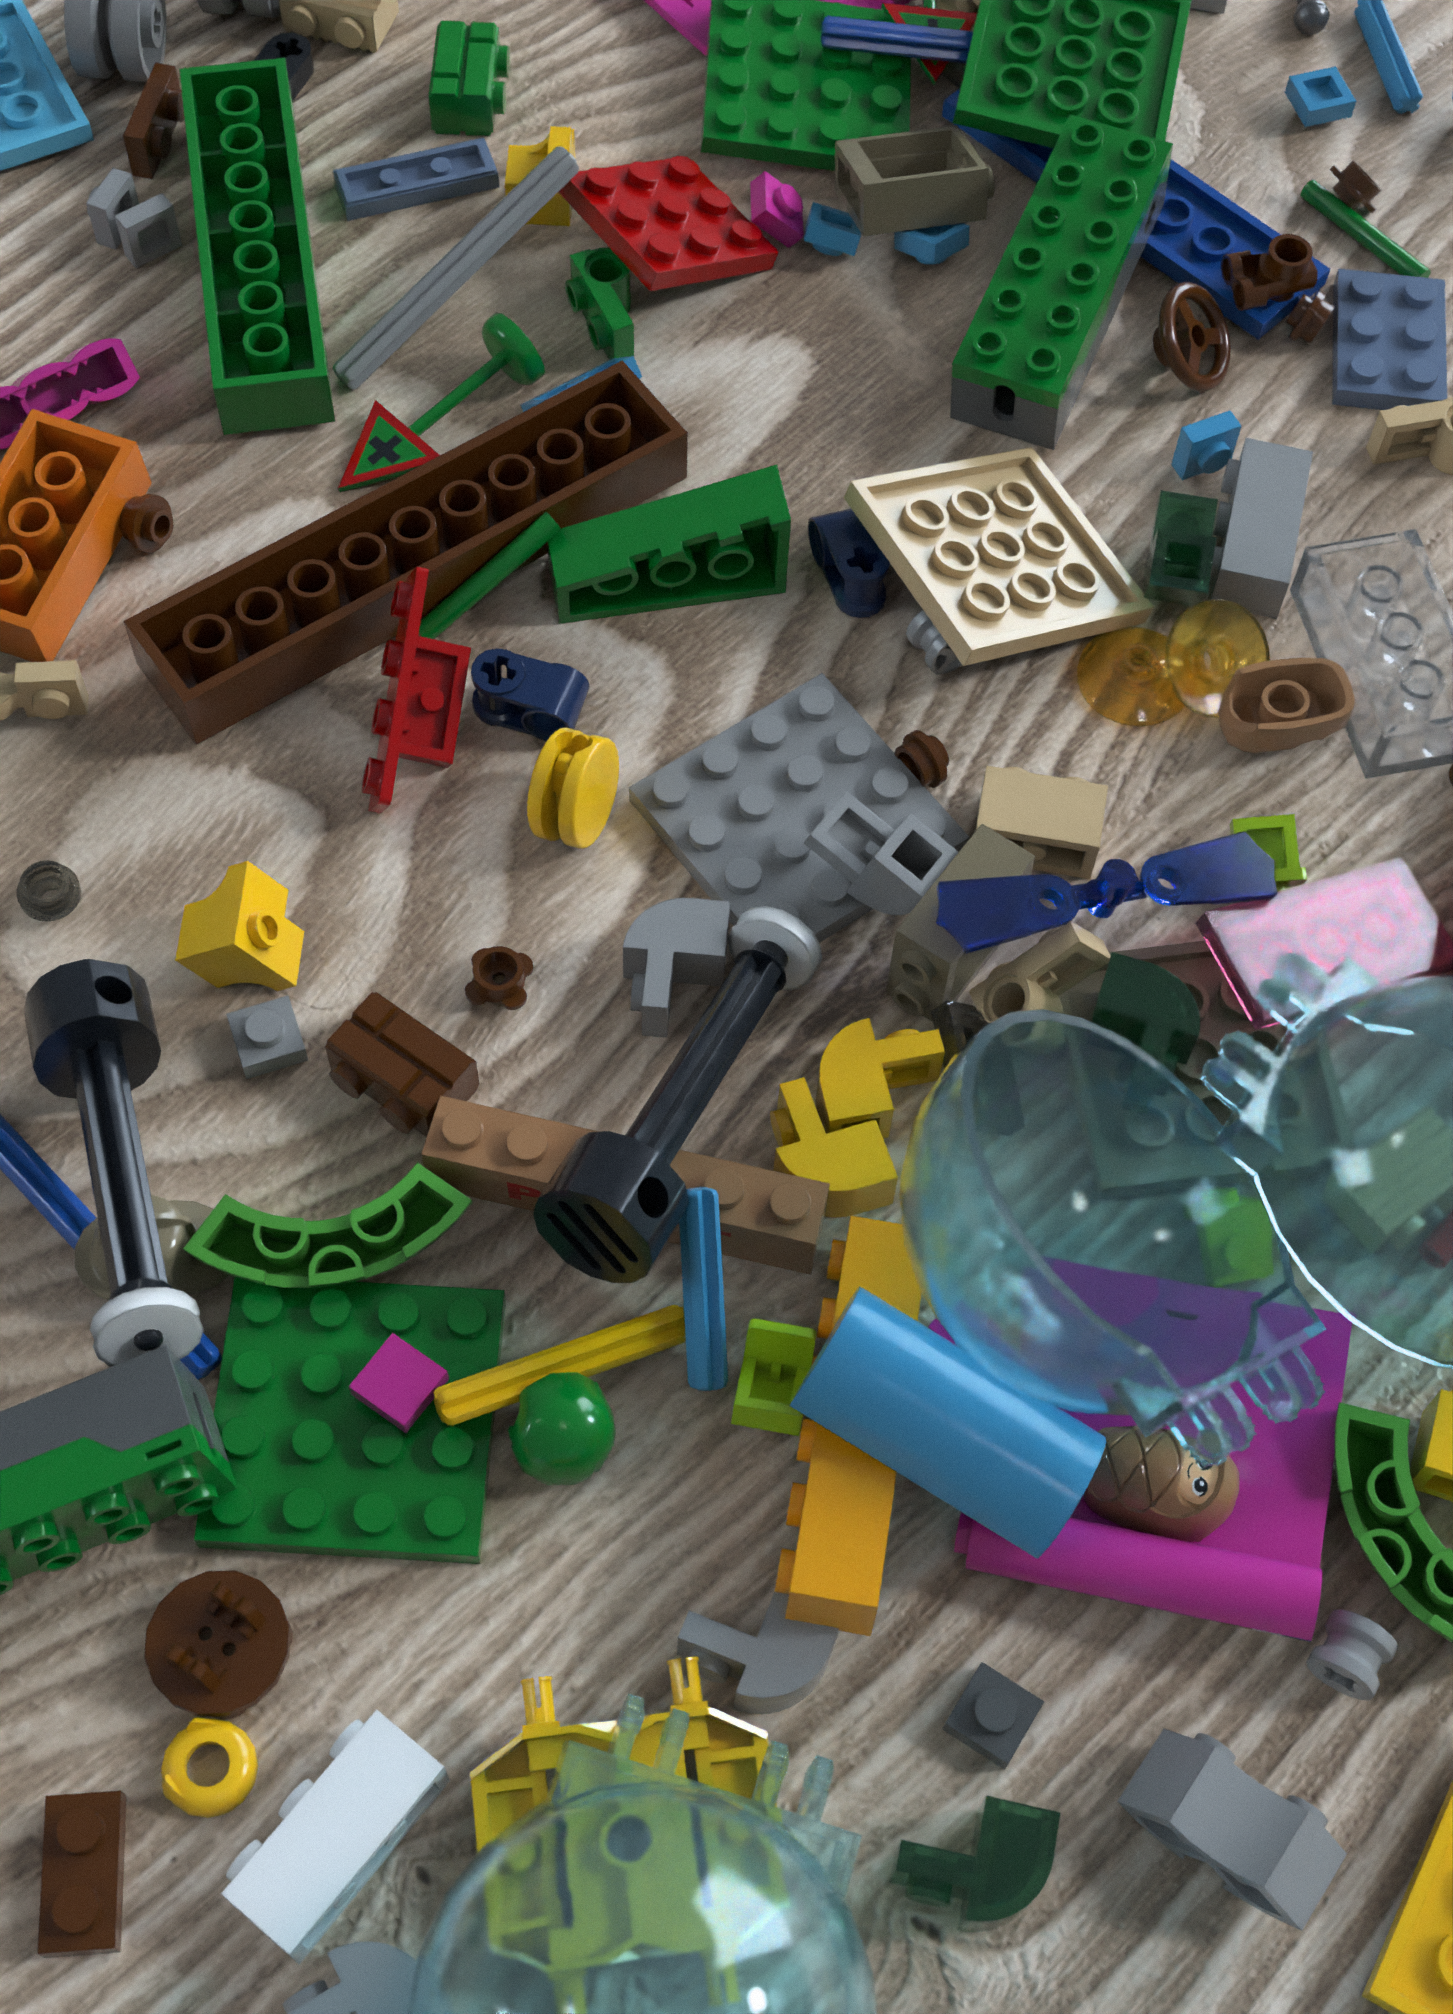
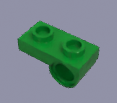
[565,247,634,360]

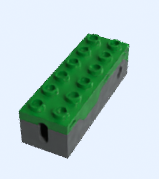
[950,114,1173,450]
[0,1345,237,1595]

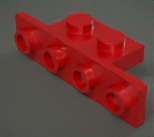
[362,566,471,814]

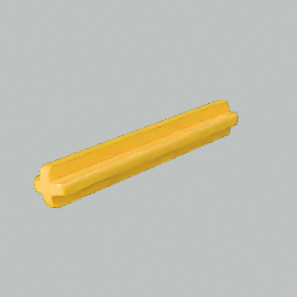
[433,1305,686,1426]

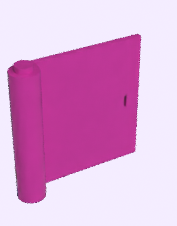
[954,1256,1353,1642]

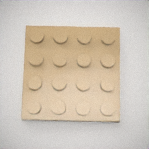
[844,447,1154,666]

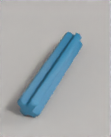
[1354,0,1423,114]
[679,1187,729,1391]

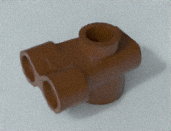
[1221,234,1318,311]

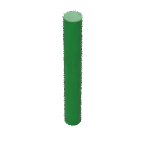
[1300,179,1431,278]
[419,511,562,639]

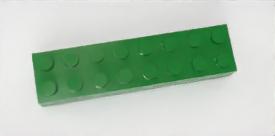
[179,58,335,435]

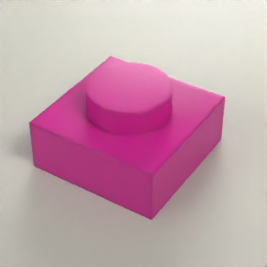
[750,171,804,248]

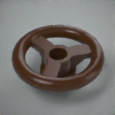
[1153,282,1231,392]

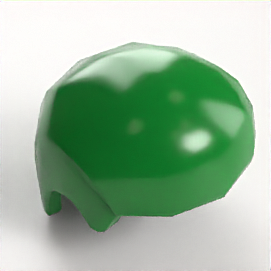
[508,1372,616,1485]

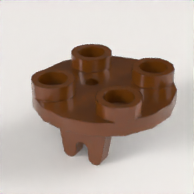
[144,1570,293,1720]

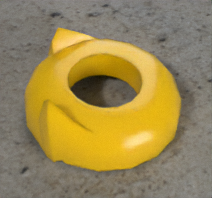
[161,1717,259,1818]

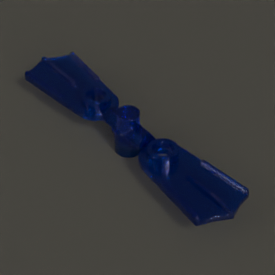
[936,832,1277,954]

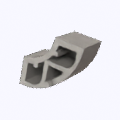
[1117,1729,1347,1931]

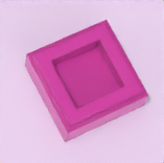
[349,1333,449,1433]

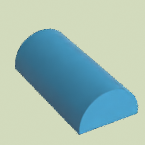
[789,1286,1106,1559]

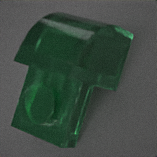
[1142,490,1218,608]
[1087,952,1200,1113]
[889,1795,1061,1932]

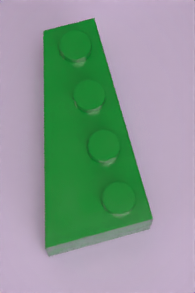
[547,464,791,624]

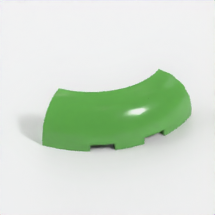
[183,1162,473,1288]
[1334,1402,1453,1643]

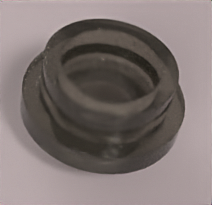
[16,860,81,922]

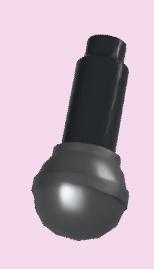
[1294,0,1329,35]

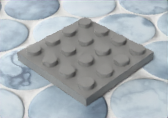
[629,673,969,943]

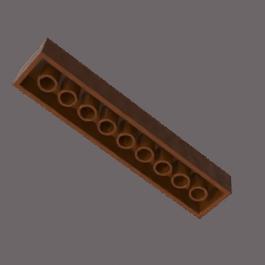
[123,360,688,745]

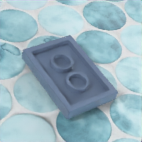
[1332,268,1447,410]

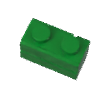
[428,20,510,136]

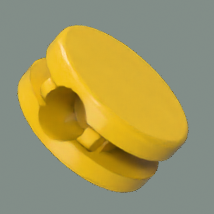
[527,727,619,849]

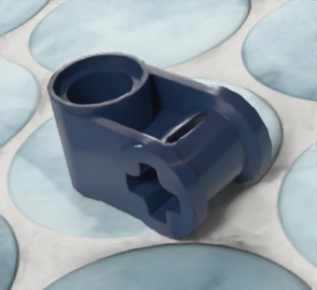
[808,508,890,618]
[471,648,590,742]

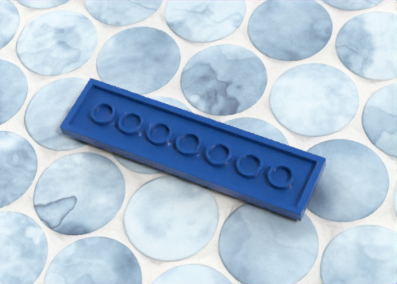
[942,88,1330,340]

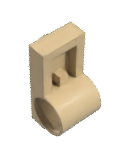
[1366,397,1453,475]
[969,921,1112,1044]

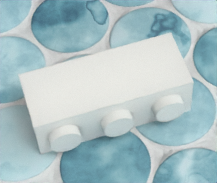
[221,1709,450,1965]

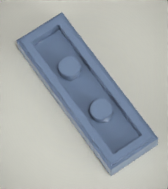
[332,137,500,221]

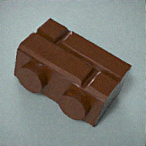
[325,992,479,1137]

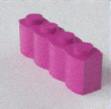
[0,338,140,449]

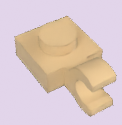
[0,660,89,721]

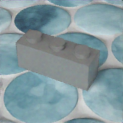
[1203,438,1313,619]

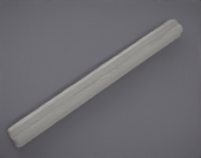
[333,146,579,390]

